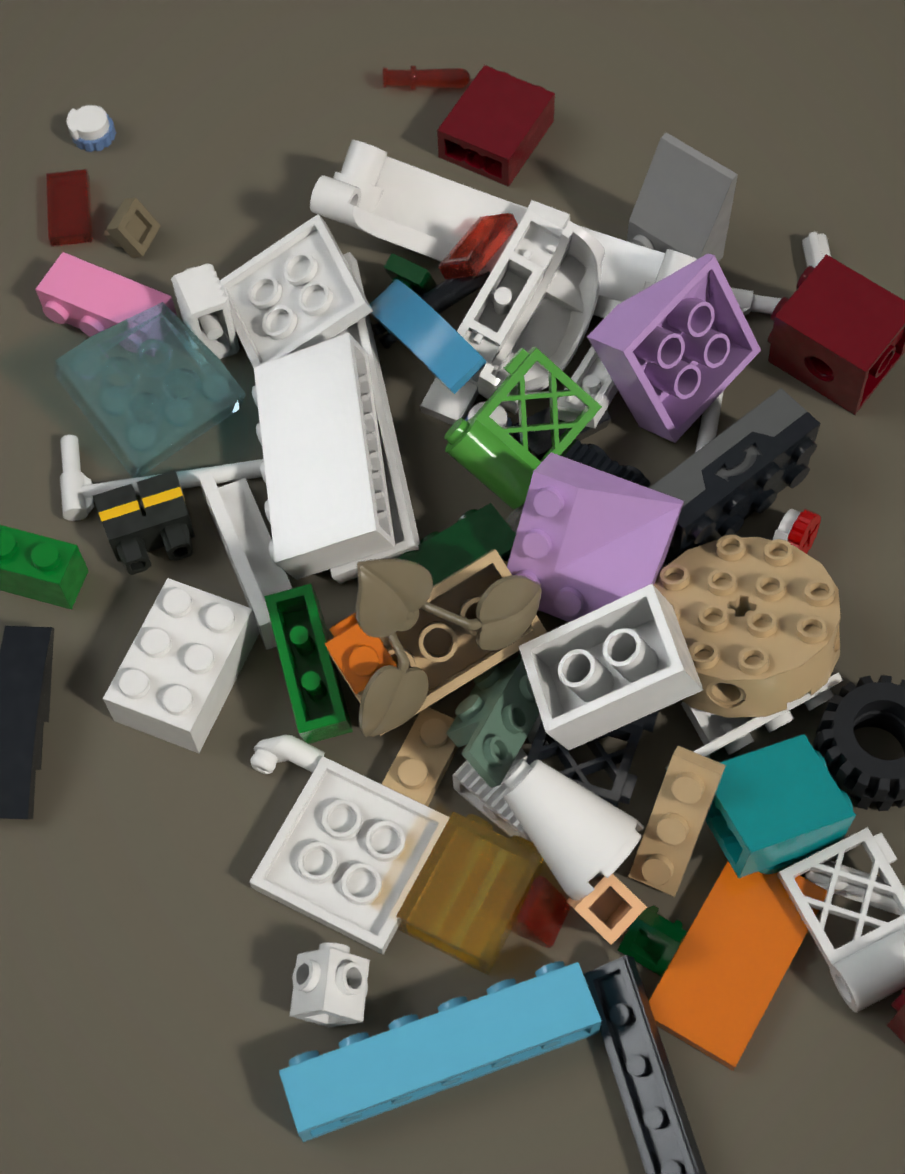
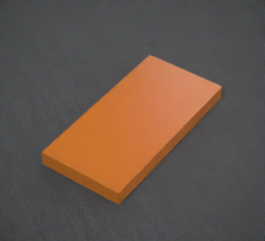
[649,861,827,1071]

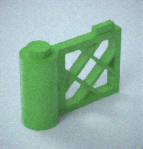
[444,346,602,509]

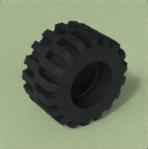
[813,675,905,811]

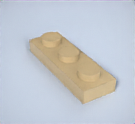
[628,746,726,897]

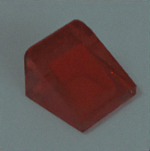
[516,875,570,948]

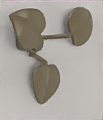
[356,559,542,737]

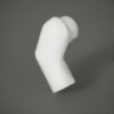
[251,734,325,774]

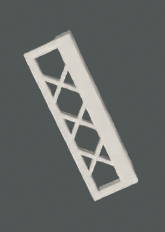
[198,470,292,650]

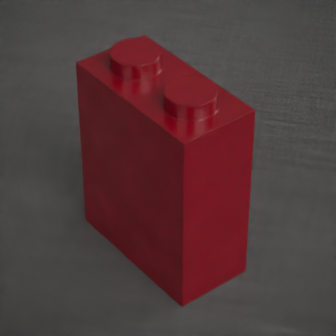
[437,65,555,187]

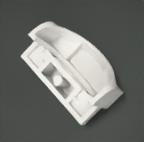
[457,209,605,414]

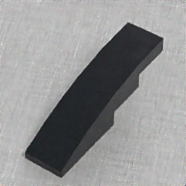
[0,626,54,819]

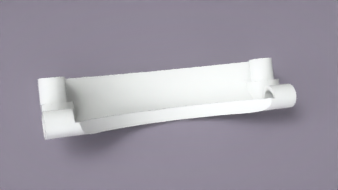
[310,140,697,318]

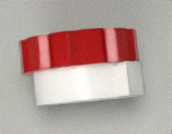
[773,508,821,554]

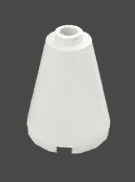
[502,759,644,901]

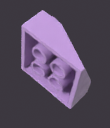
[587,253,761,443]
[507,452,684,622]

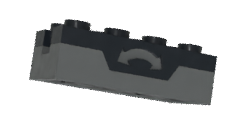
[649,388,821,565]

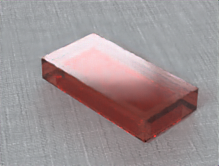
[46,169,92,247]
[439,213,518,279]

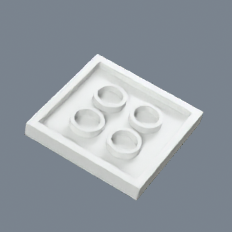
[220,214,373,368]
[249,756,453,955]

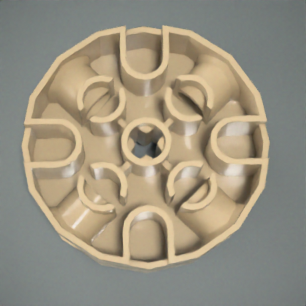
[654,535,841,718]

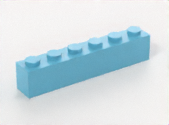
[279,961,602,1142]

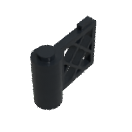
[526,710,659,807]

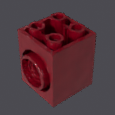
[767,254,905,415]

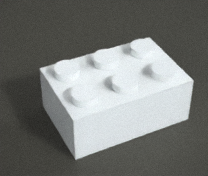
[103,578,259,753]
[519,584,703,750]

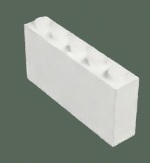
[252,333,396,580]

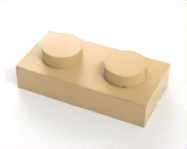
[382,707,459,807]

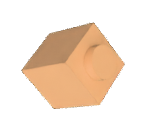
[566,873,647,945]

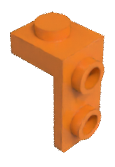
[325,612,397,694]

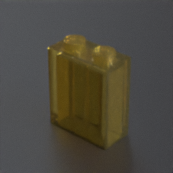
[396,811,543,976]

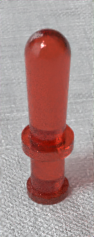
[383,66,470,90]

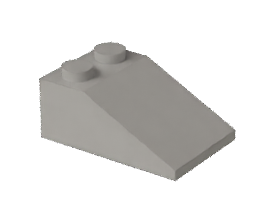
[627,132,738,262]

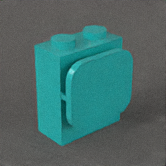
[705,734,856,878]

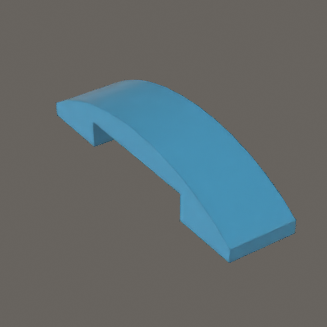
[370,279,487,394]

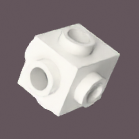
[290,943,370,1028]

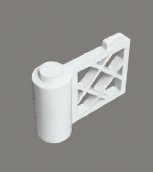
[777,827,905,1012]

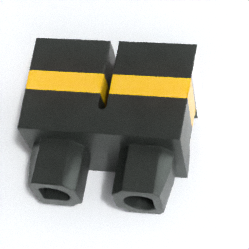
[93,470,195,575]

